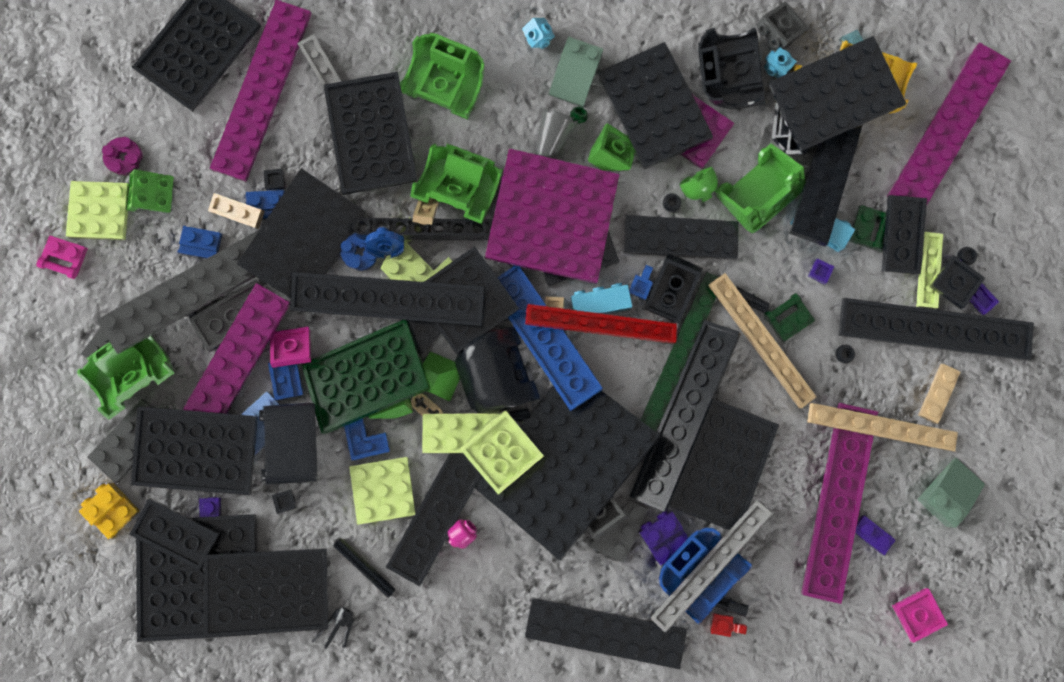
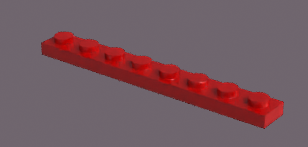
[525,304,677,344]

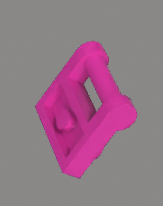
[36,235,88,279]

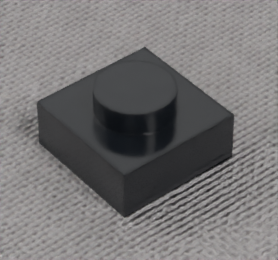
[263,169,285,191]
[272,489,297,514]

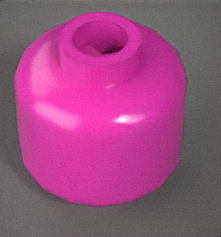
[448,519,477,549]

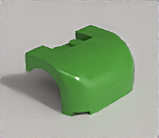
[400,32,485,120]
[410,144,503,224]
[77,336,174,420]

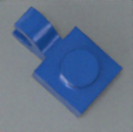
[629,265,653,300]

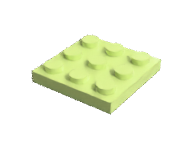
[66,181,129,240]
[460,410,544,494]
[349,457,416,525]

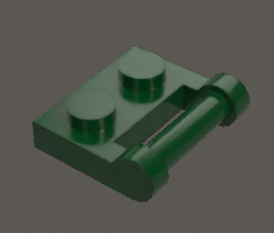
[849,205,886,251]
[764,293,816,342]

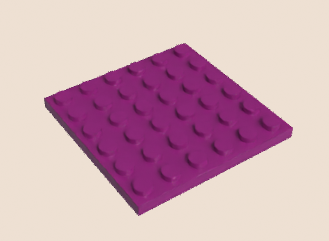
[485,148,619,284]

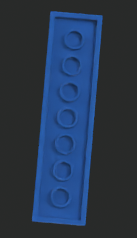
[497,266,603,411]

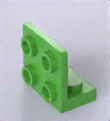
[126,169,173,213]

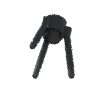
[311,606,355,649]

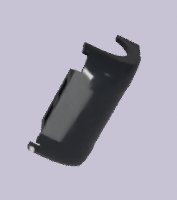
[698,27,766,109]
[455,326,540,414]

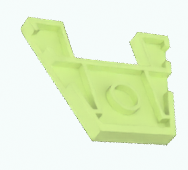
[381,217,453,282]

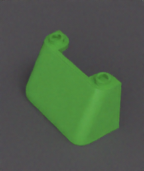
[715,143,805,233]

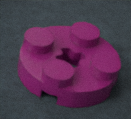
[102,137,143,176]

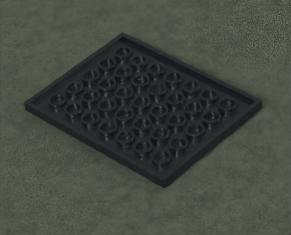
[475,386,661,561]

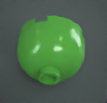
[679,167,718,202]

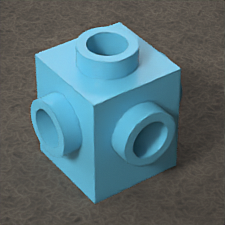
[522,18,555,49]
[763,47,797,79]

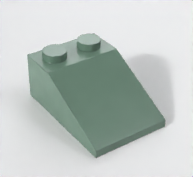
[548,36,603,107]
[917,458,985,528]

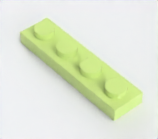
[916,232,943,309]

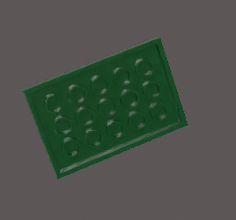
[301,320,431,435]

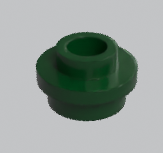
[569,107,588,124]

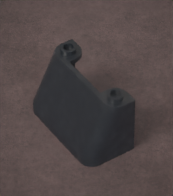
[259,403,317,485]

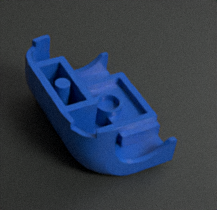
[659,528,752,625]

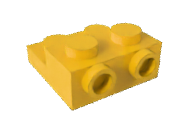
[78,483,140,539]

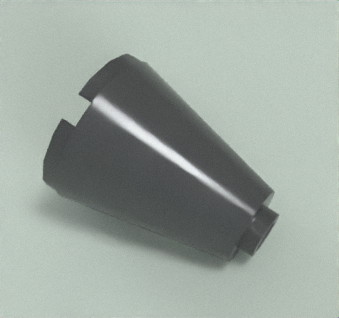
[536,108,578,159]

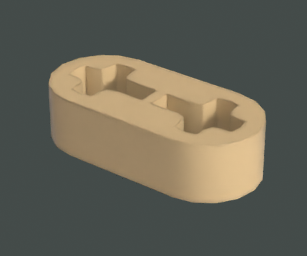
[411,394,444,416]

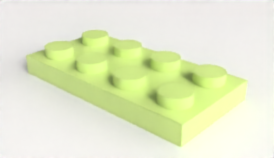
[422,413,501,453]

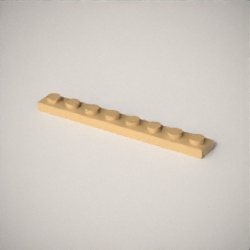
[708,273,816,408]
[807,403,958,451]

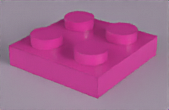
[270,327,311,368]
[892,588,948,643]

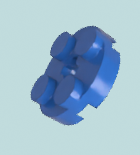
[365,227,404,258]
[341,233,378,271]

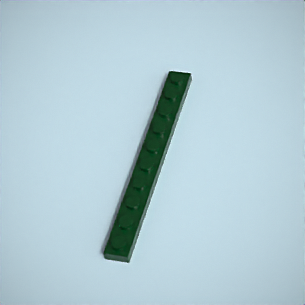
[640,272,718,432]

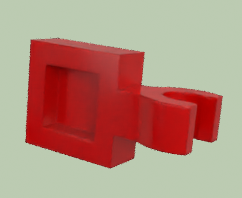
[710,613,747,637]

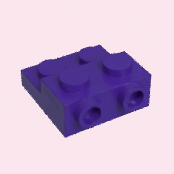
[638,511,688,566]

